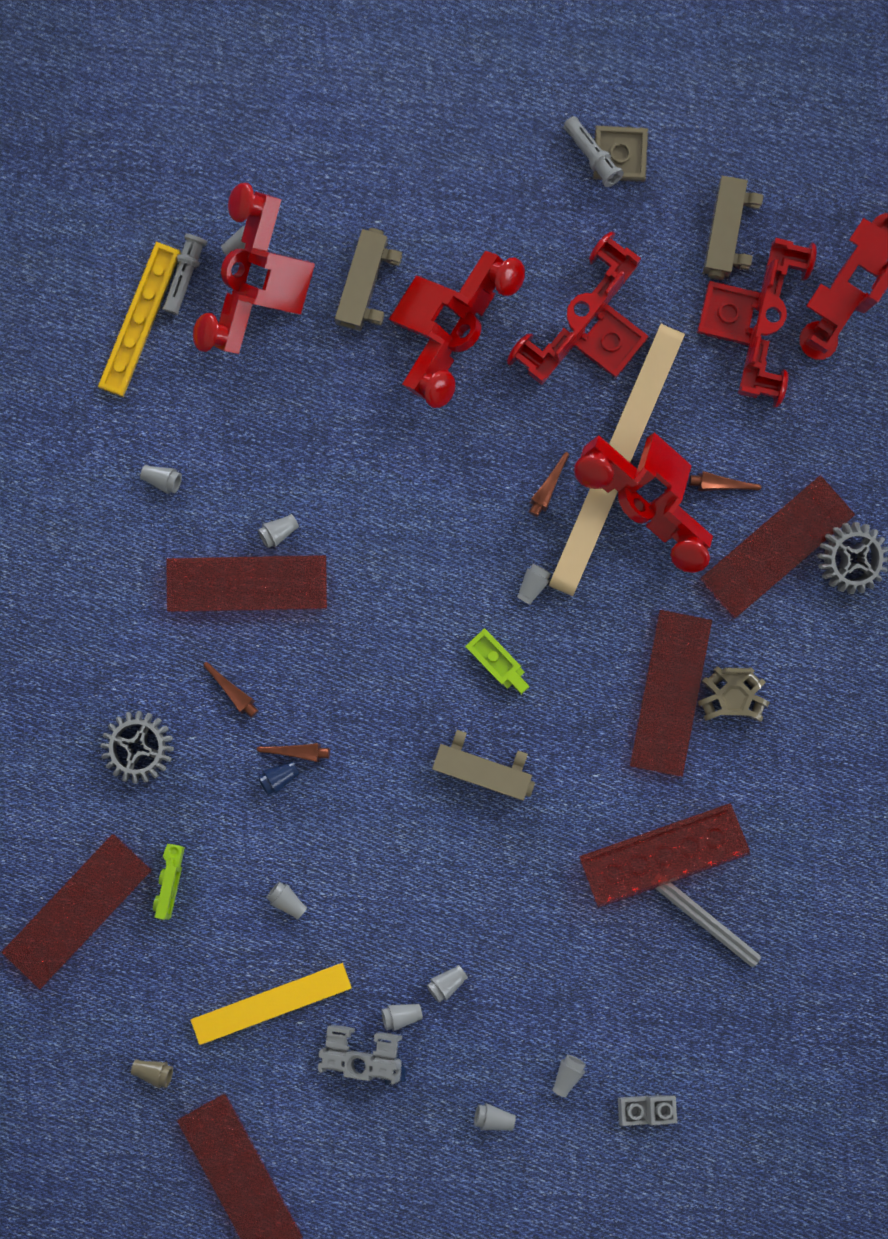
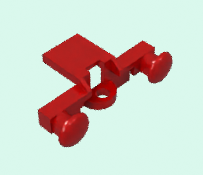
[193,183,315,354]
[800,213,888,360]
[507,232,649,385]
[697,238,817,407]
[389,250,525,408]
[574,432,713,573]

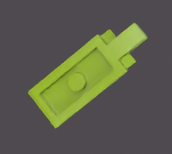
[465,628,529,695]
[153,844,185,920]

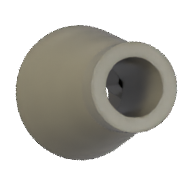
[131,1059,173,1089]

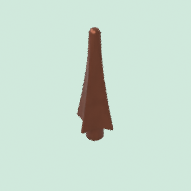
[529,452,569,517]
[689,471,761,492]
[203,662,259,718]
[257,743,330,762]

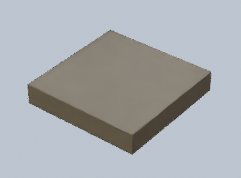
[593,126,648,182]

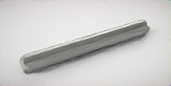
[651,873,761,967]

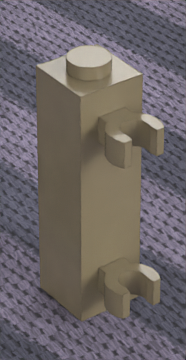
[703,175,763,280]
[335,228,402,331]
[432,730,535,801]

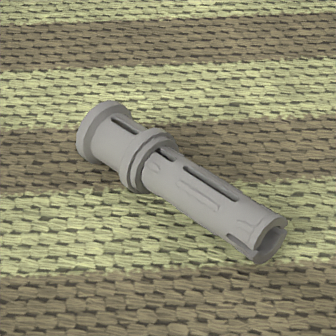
[563,116,624,187]
[162,234,207,315]

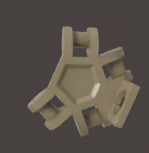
[697,666,770,722]

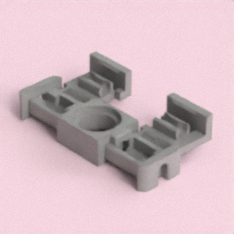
[318,1025,402,1085]

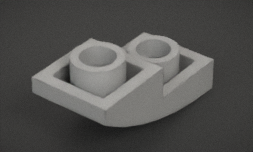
[618,1095,677,1126]

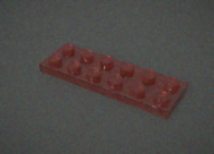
[700,475,855,619]
[166,555,327,612]
[629,610,712,777]
[579,803,750,908]
[1,834,153,989]
[177,1093,303,1239]

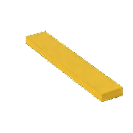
[98,242,181,398]
[191,962,352,1045]

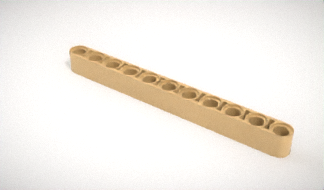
[549,324,685,596]

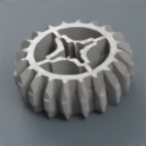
[817,522,888,594]
[101,711,174,784]

